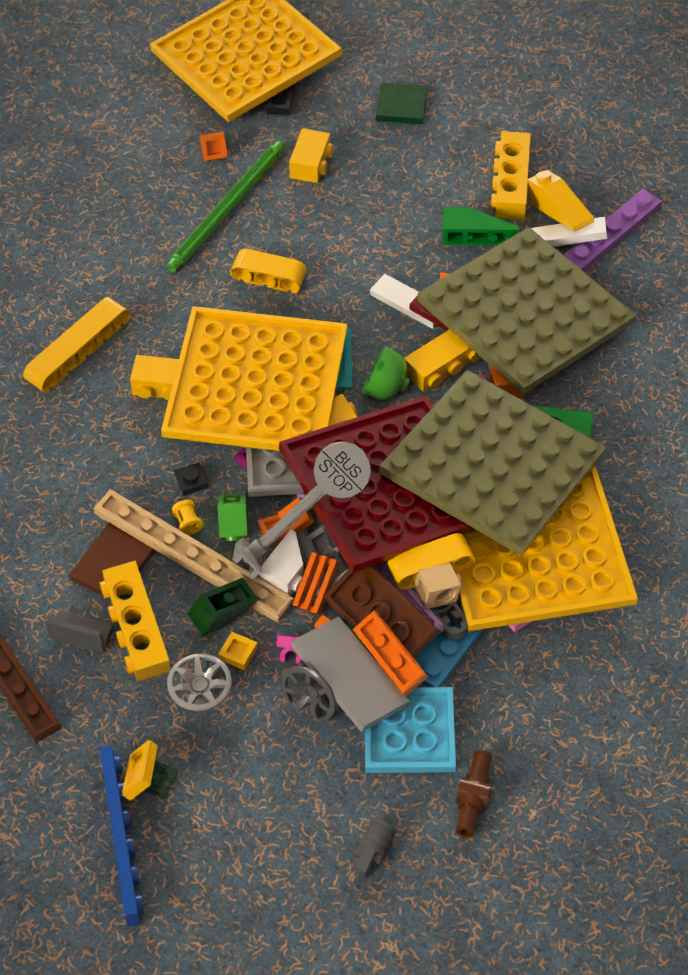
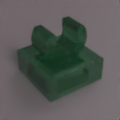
[143,760,178,799]

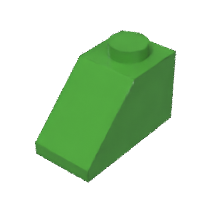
[217,493,248,541]

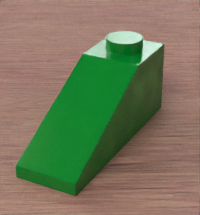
[442,207,519,245]

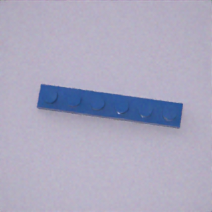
[100,745,145,927]

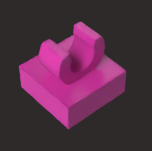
[276,635,302,663]

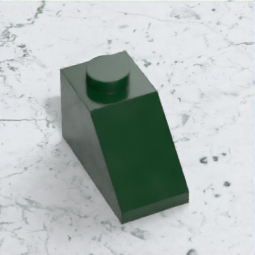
[187,578,258,636]

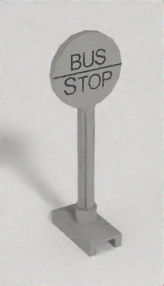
[233,441,371,579]

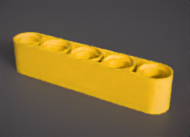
[23,297,130,393]

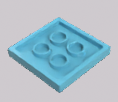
[365,687,456,773]

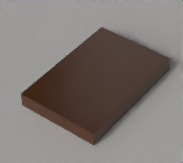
[69,522,156,599]

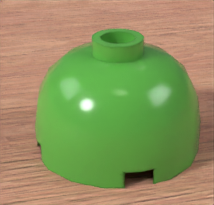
[362,346,410,400]

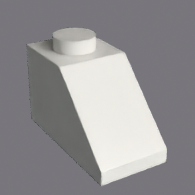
[259,529,304,596]

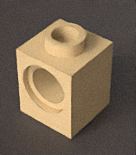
[414,563,462,610]

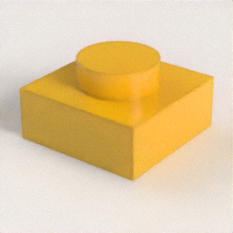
[218,632,258,671]

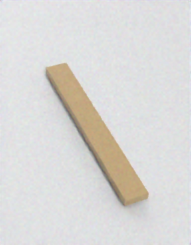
[94,489,294,622]

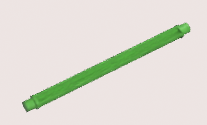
[166,141,285,272]

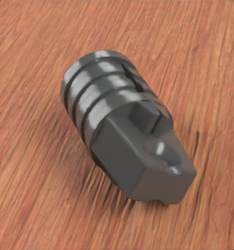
[355,819,396,878]

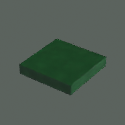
[376,82,427,125]

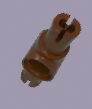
[456,750,492,838]

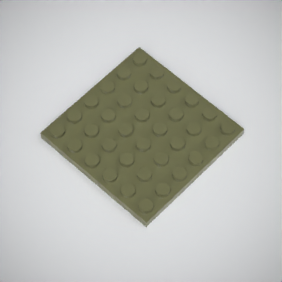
[417,227,637,394]
[378,370,606,556]

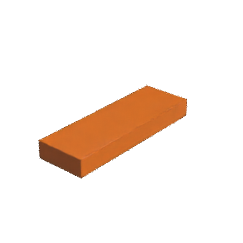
[353,610,429,696]

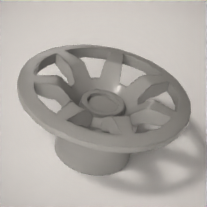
[167,654,232,711]

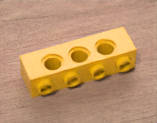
[491,131,531,220]
[99,561,171,681]

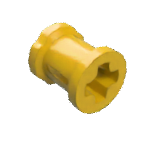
[172,499,203,535]

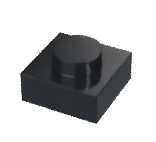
[174,462,209,496]

